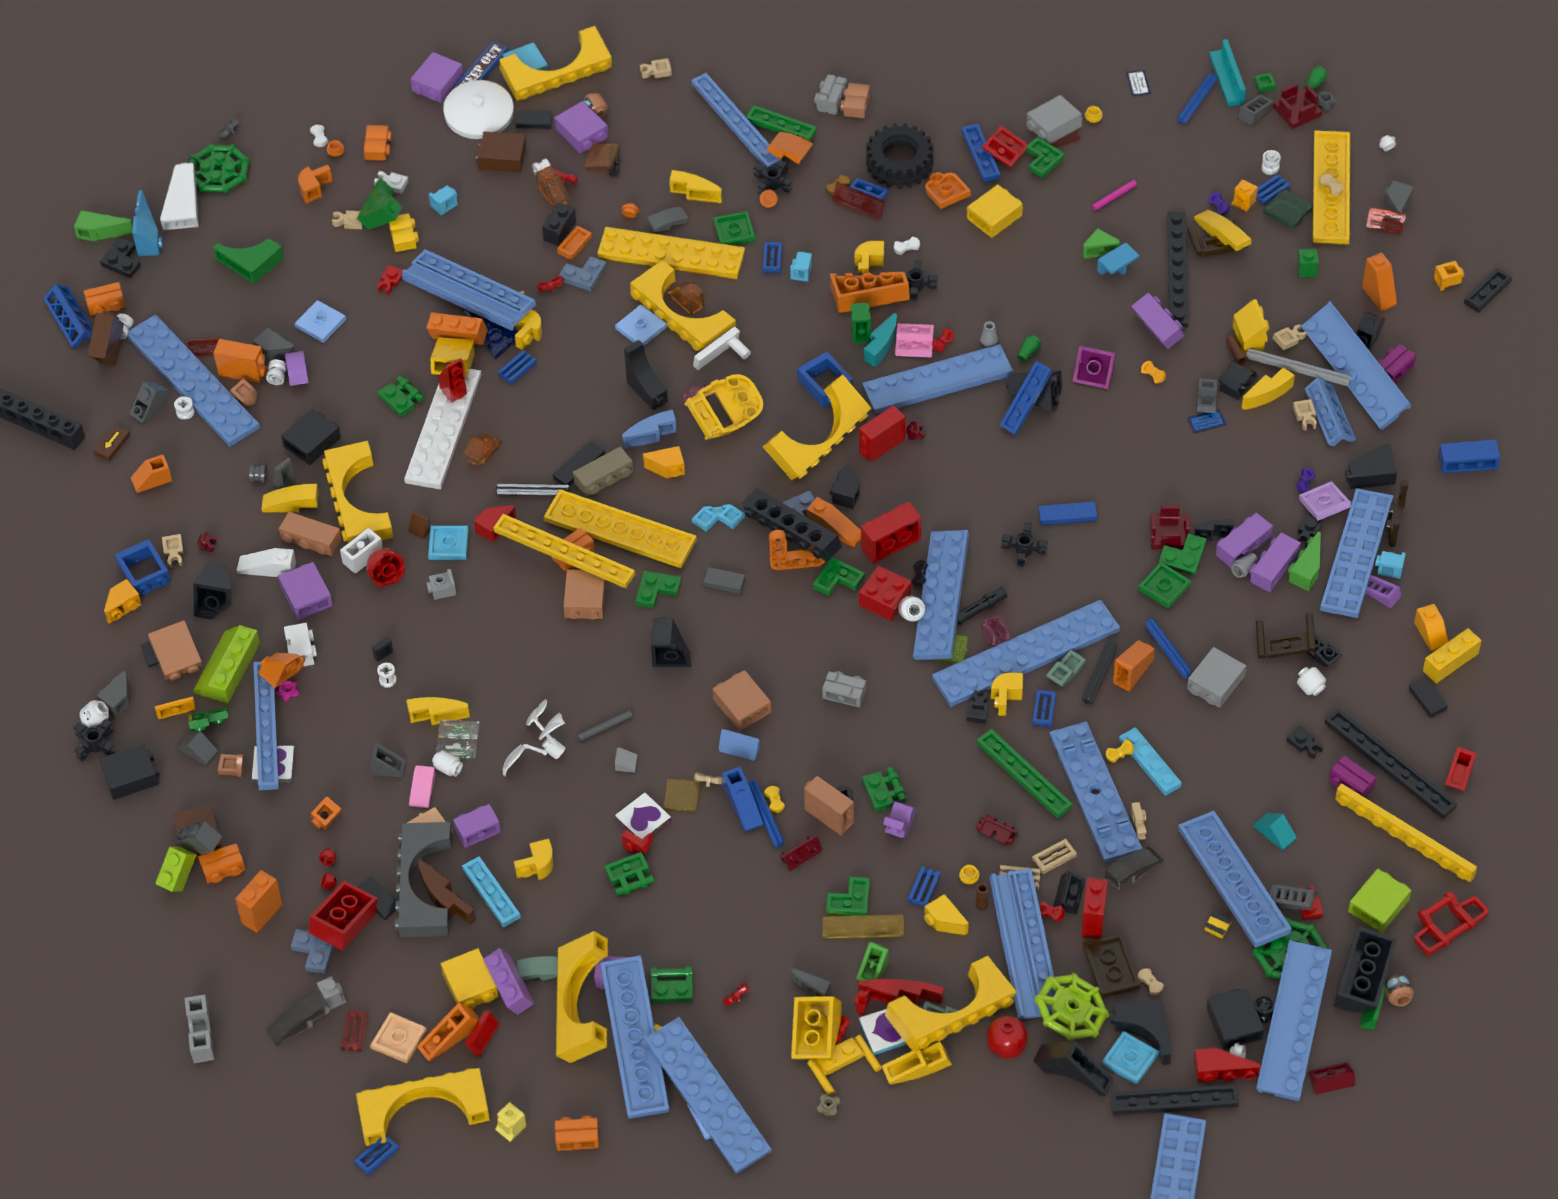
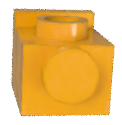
[1232,179,1258,212]
[1434,261,1464,291]

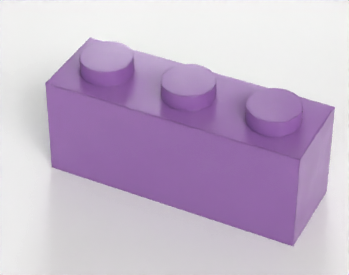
[1131,293,1184,350]
[1216,513,1273,568]
[1250,533,1301,592]
[483,948,535,1015]

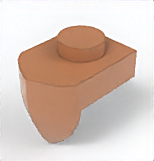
[230,378,258,406]

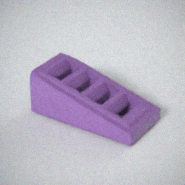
[1366,575,1401,608]

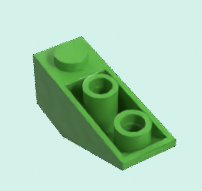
[74,211,133,241]
[1288,531,1321,592]

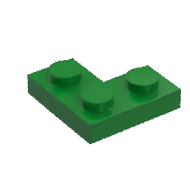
[1026,137,1065,179]
[1159,534,1207,575]
[813,557,865,596]
[635,571,682,608]
[188,707,229,731]
[826,877,870,917]

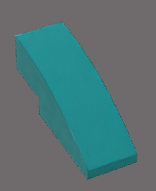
[864,313,897,367]

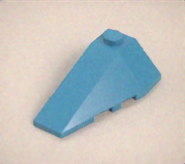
[133,190,163,256]

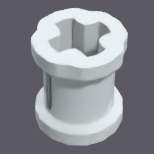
[377,663,397,688]

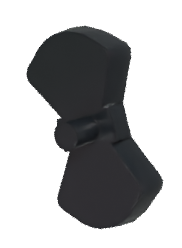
[911,560,928,586]

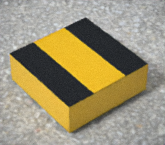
[1204,911,1232,939]

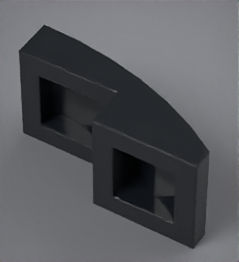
[358,876,396,920]

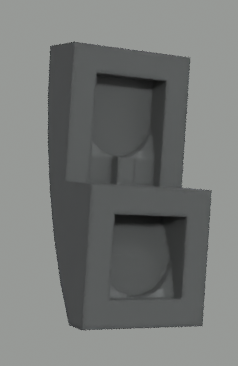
[647,206,689,232]
[1197,378,1217,413]

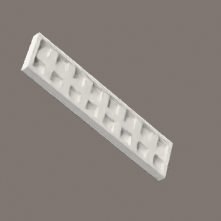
[404,369,481,490]

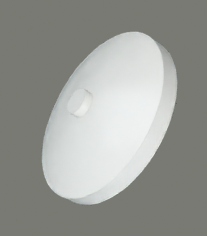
[444,80,514,139]

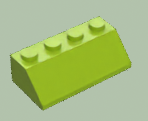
[193,625,260,704]

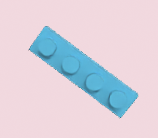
[1119,727,1182,796]
[462,857,521,928]

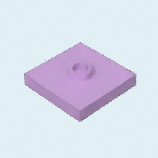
[1299,481,1351,521]

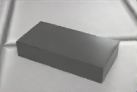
[703,567,745,594]

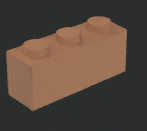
[279,512,342,557]

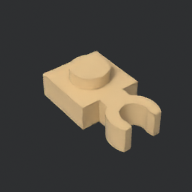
[640,58,672,78]
[332,210,363,229]
[1272,325,1307,350]
[1293,399,1317,431]
[162,534,184,568]
[1131,802,1146,840]

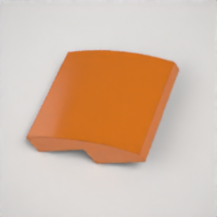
[766,132,813,164]

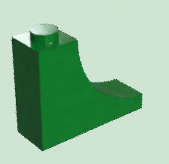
[357,179,403,230]
[213,238,284,284]

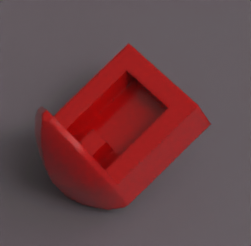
[621,830,654,855]

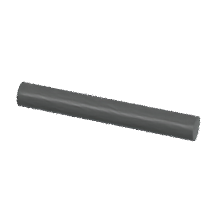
[577,710,633,742]

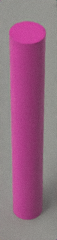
[1091,180,1137,211]

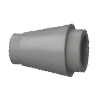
[980,321,998,347]
[1231,553,1258,578]

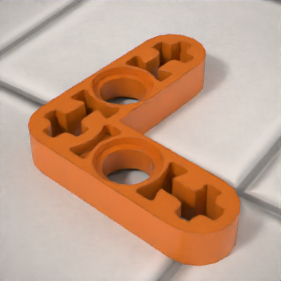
[769,530,825,570]

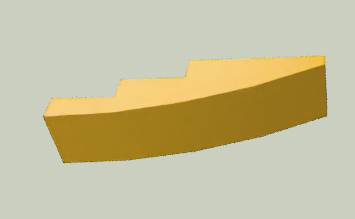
[1194,210,1251,251]

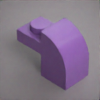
[285,351,309,386]
[883,802,917,838]

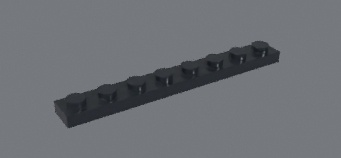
[1167,212,1188,327]
[1324,708,1457,819]

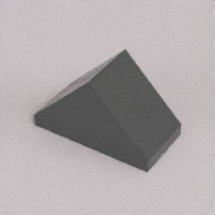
[175,731,219,766]
[370,742,406,778]

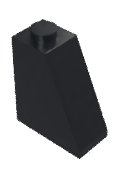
[1345,443,1397,489]

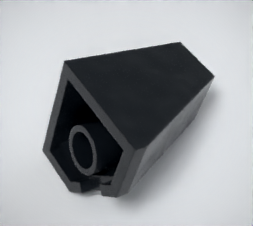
[1005,370,1062,411]
[193,561,231,619]
[651,617,691,667]

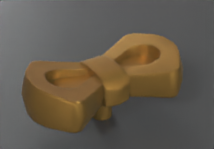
[826,175,850,196]

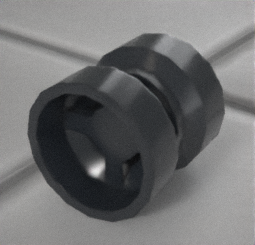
[1254,995,1275,1023]

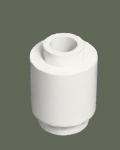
[432,750,463,777]

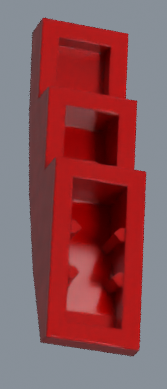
[858,979,944,1005]

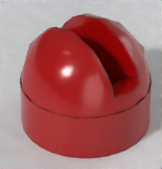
[319,848,336,866]
[320,872,337,890]

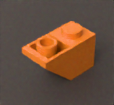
[131,454,172,493]

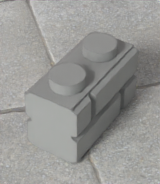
[814,74,847,115]
[822,671,867,708]

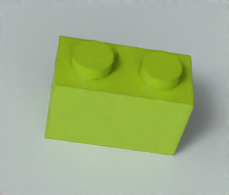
[155,846,197,892]

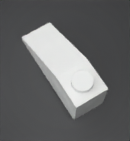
[236,548,296,577]

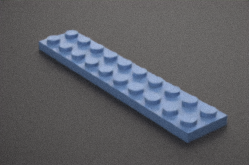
[127,314,260,447]
[932,599,1120,707]

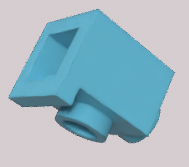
[429,185,458,215]
[790,252,812,281]
[1375,551,1406,579]

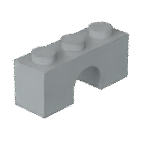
[185,995,214,1063]

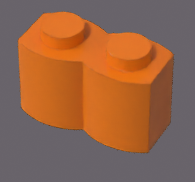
[364,125,392,161]

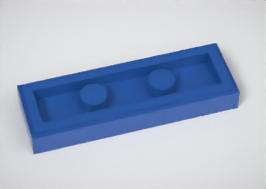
[1038,502,1097,525]

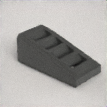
[1238,94,1273,125]
[273,458,295,490]
[1270,885,1315,910]
[791,968,831,997]

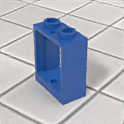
[797,352,853,408]
[115,539,171,596]

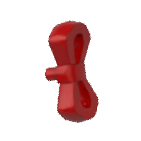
[552,169,578,184]
[537,275,564,292]
[932,328,954,352]
[1039,902,1065,922]
[722,982,750,1006]
[836,1015,851,1043]

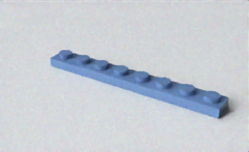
[692,73,782,169]
[253,661,279,790]

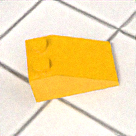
[791,996,842,1059]

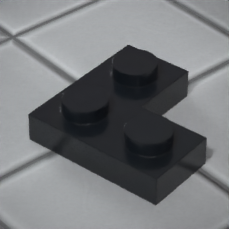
[100,237,141,279]

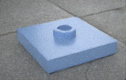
[295,300,346,343]
[615,305,667,346]

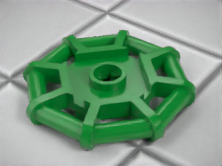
[189,143,251,194]
[1252,917,1329,980]

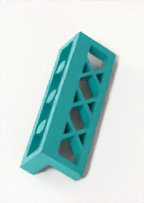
[1209,39,1246,107]

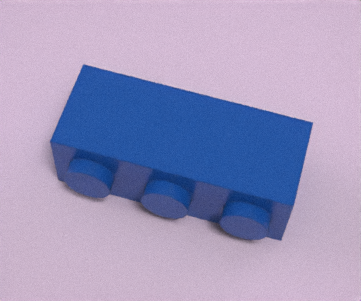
[1438,440,1500,473]

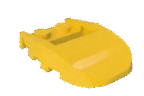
[684,374,763,440]

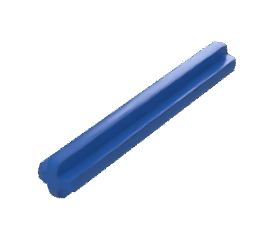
[1178,73,1217,124]
[1145,618,1193,679]
[748,780,784,847]

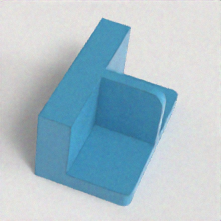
[1097,243,1139,275]

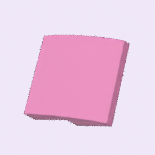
[895,323,934,358]

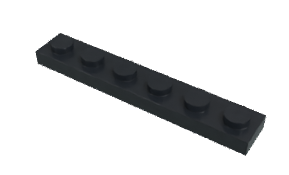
[1111,1084,1239,1115]

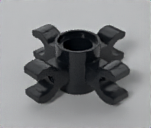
[753,160,792,195]
[905,260,938,301]
[1001,522,1048,567]
[73,719,115,761]

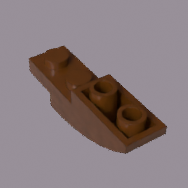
[418,860,476,925]

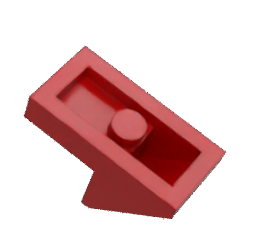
[1445,747,1477,791]

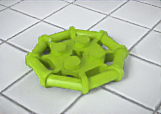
[1034,973,1109,1041]

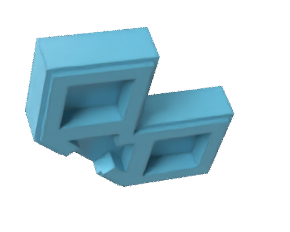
[692,504,745,532]

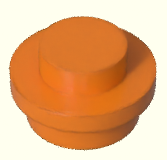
[327,140,344,157]
[760,190,778,208]
[621,203,639,218]

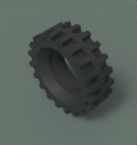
[866,123,933,189]

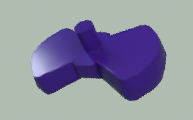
[1208,192,1231,216]
[1296,468,1315,493]

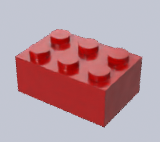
[861,502,921,564]
[309,880,378,951]

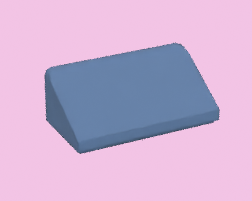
[719,729,760,761]

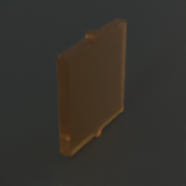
[584,143,621,169]

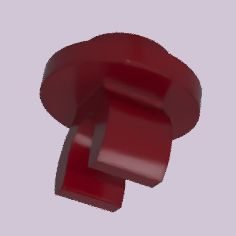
[906,421,926,440]
[197,532,218,552]

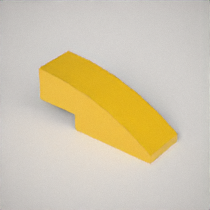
[670,170,722,203]
[1242,368,1295,410]
[262,484,319,512]
[406,697,470,725]
[882,1042,952,1085]

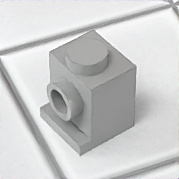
[426,569,456,600]
[317,976,346,1011]

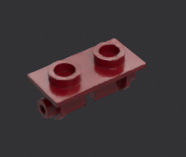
[975,814,1019,845]
[780,835,822,871]

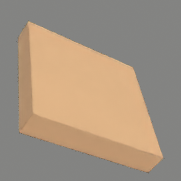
[370,1012,427,1064]

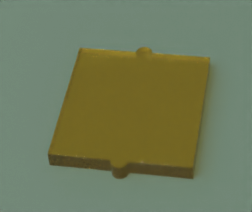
[663,779,700,813]

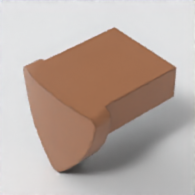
[218,754,246,777]

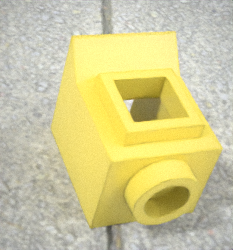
[495,1102,526,1142]

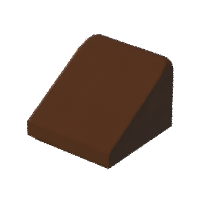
[408,511,431,539]

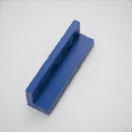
[43,283,93,348]

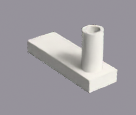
[693,327,751,370]

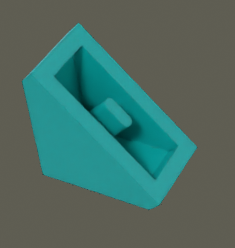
[1253,813,1297,851]

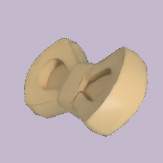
[1320,174,1343,196]
[694,772,722,787]
[1138,968,1164,996]

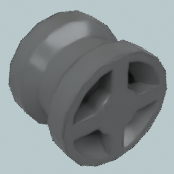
[249,464,267,483]

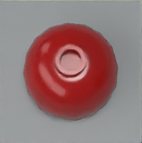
[366,548,405,587]
[987,1016,1028,1059]

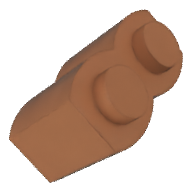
[841,83,870,118]

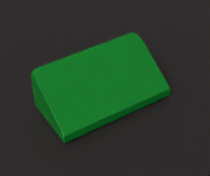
[1360,986,1385,1030]

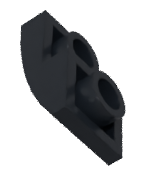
[1194,519,1234,541]
[1307,634,1342,667]

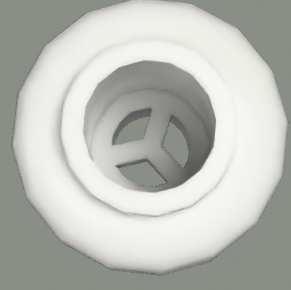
[898,595,925,622]
[1297,667,1326,696]
[80,700,109,728]

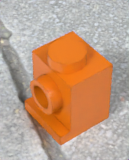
[310,796,341,830]

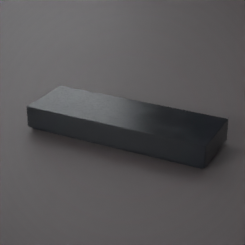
[1464,268,1512,313]
[553,441,605,485]

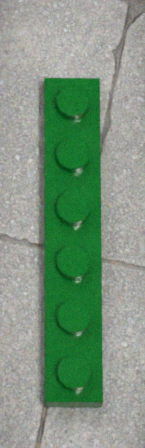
[977,729,1072,819]

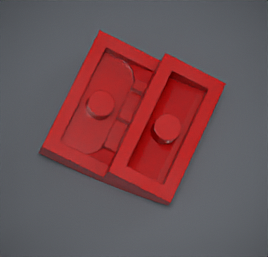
[982,125,1029,168]

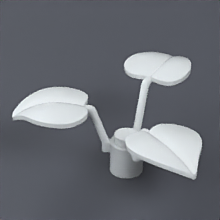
[503,699,566,777]

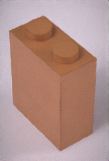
[564,570,606,620]
[148,620,202,681]
[712,670,772,731]
[804,776,854,836]

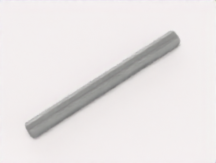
[1246,348,1351,386]

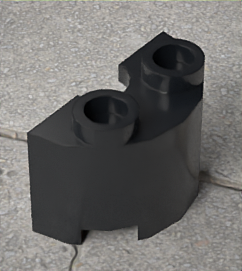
[1219,361,1257,400]

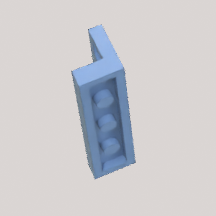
[1305,377,1356,447]

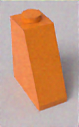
[1362,252,1397,312]
[1113,640,1155,692]

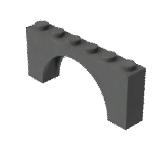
[395,822,452,937]

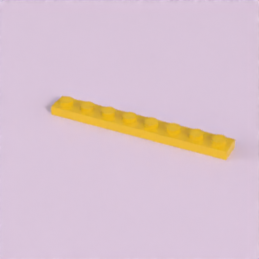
[493,514,635,588]
[1335,783,1477,883]

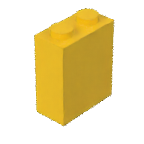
[967,185,1023,238]
[431,337,475,376]
[440,948,498,1009]

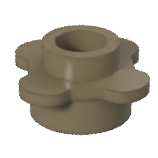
[817,1094,840,1116]

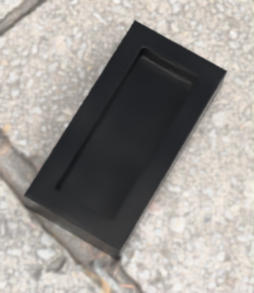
[516,110,552,129]
[1409,677,1448,718]

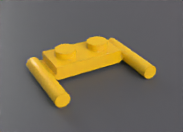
[807,1035,882,1096]

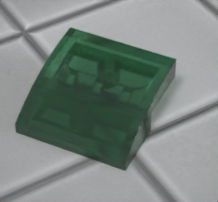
[1263,189,1313,228]

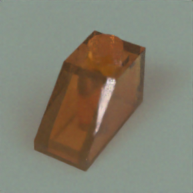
[536,166,570,209]
[668,282,705,315]
[463,434,502,465]

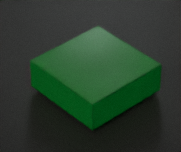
[1254,73,1276,93]

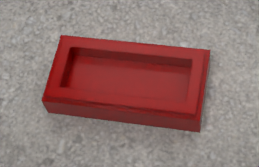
[465,1011,500,1057]

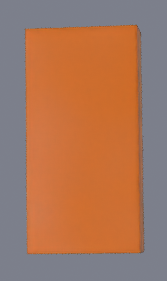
[557,226,592,260]

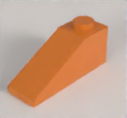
[806,497,861,548]
[417,1003,480,1062]

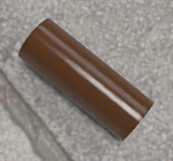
[1226,335,1248,364]
[976,883,989,910]

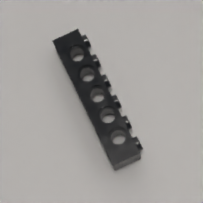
[0,388,85,450]
[742,488,842,562]

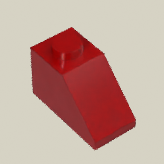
[474,505,516,543]

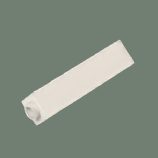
[160,163,199,230]

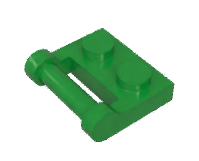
[651,966,693,1003]

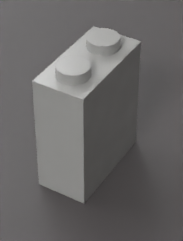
[1026,95,1082,144]
[1187,647,1247,708]

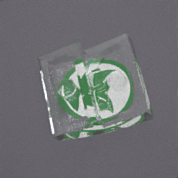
[436,720,480,759]

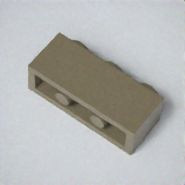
[573,446,633,498]

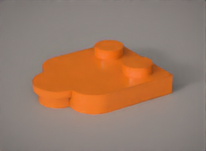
[925,172,971,209]

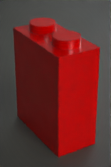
[859,405,906,462]
[1081,878,1108,939]

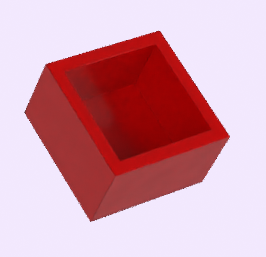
[859,565,911,621]

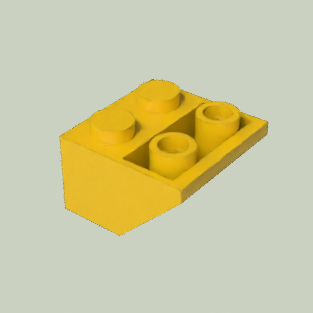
[1232,299,1269,354]

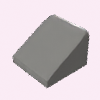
[615,747,638,773]

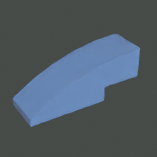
[622,410,677,449]

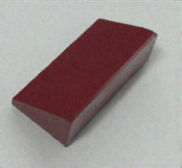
[1308,1062,1356,1094]

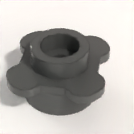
[1317,92,1336,110]

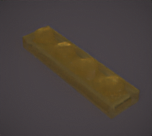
[822,914,904,938]

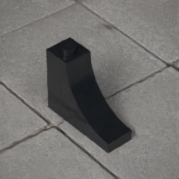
[624,340,668,410]
[1110,1000,1171,1065]
[1033,1041,1114,1096]

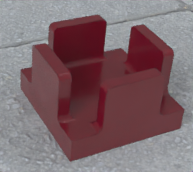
[1273,83,1322,129]
[1150,505,1190,550]

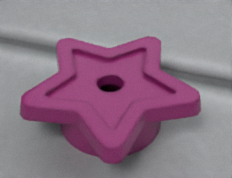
[275,681,300,702]

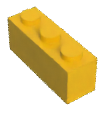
[1423,628,1482,684]

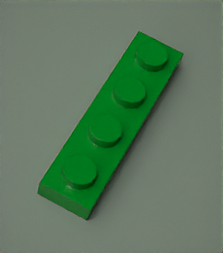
[746,105,817,142]

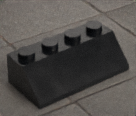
[1333,926,1397,1012]

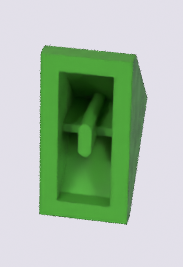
[1083,229,1120,259]
[856,941,889,981]

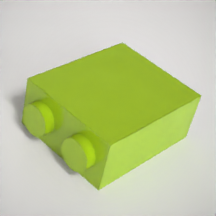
[1348,869,1411,933]

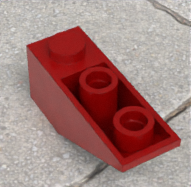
[438,358,467,403]
[1194,1048,1261,1083]

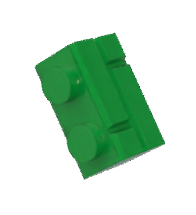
[851,303,871,344]

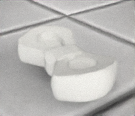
[310,125,328,147]
[893,237,920,255]

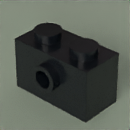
[542,202,576,246]

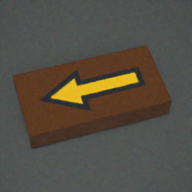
[93,425,130,461]

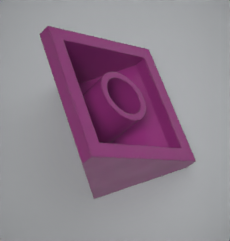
[1072,346,1116,389]

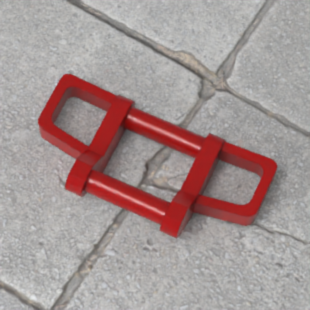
[1414,891,1489,956]

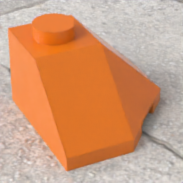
[258,653,306,688]

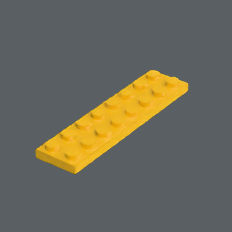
[1313,131,1350,244]
[597,227,745,279]
[544,489,697,568]

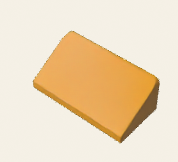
[155,697,196,719]

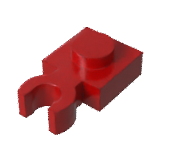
[377,265,403,295]
[1299,885,1323,920]
[854,983,871,1016]

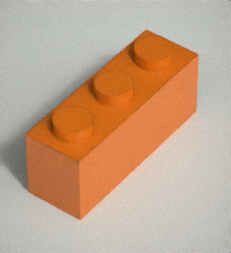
[426,312,488,345]

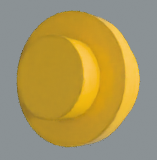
[1085,106,1102,123]
[959,865,979,885]

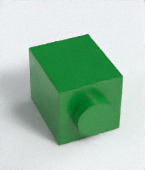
[1297,249,1319,277]

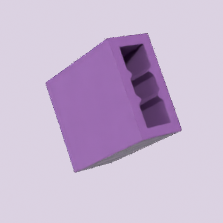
[410,52,463,103]
[554,101,608,154]
[278,562,333,620]

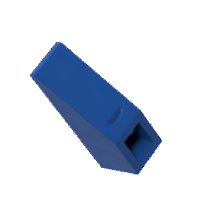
[722,766,764,832]

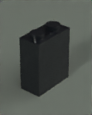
[281,408,341,465]
[99,744,160,800]
[1206,988,1264,1050]

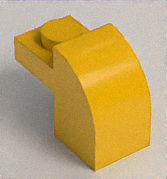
[855,241,884,276]
[515,309,542,350]
[991,673,1023,716]
[514,839,554,880]

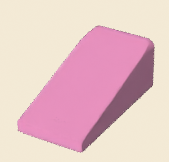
[409,765,436,808]

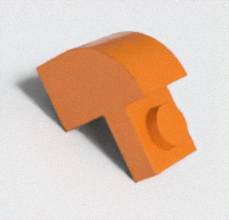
[298,165,333,203]

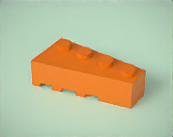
[830,272,909,313]

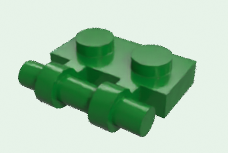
[377,375,425,418]
[862,767,907,812]
[604,852,654,896]

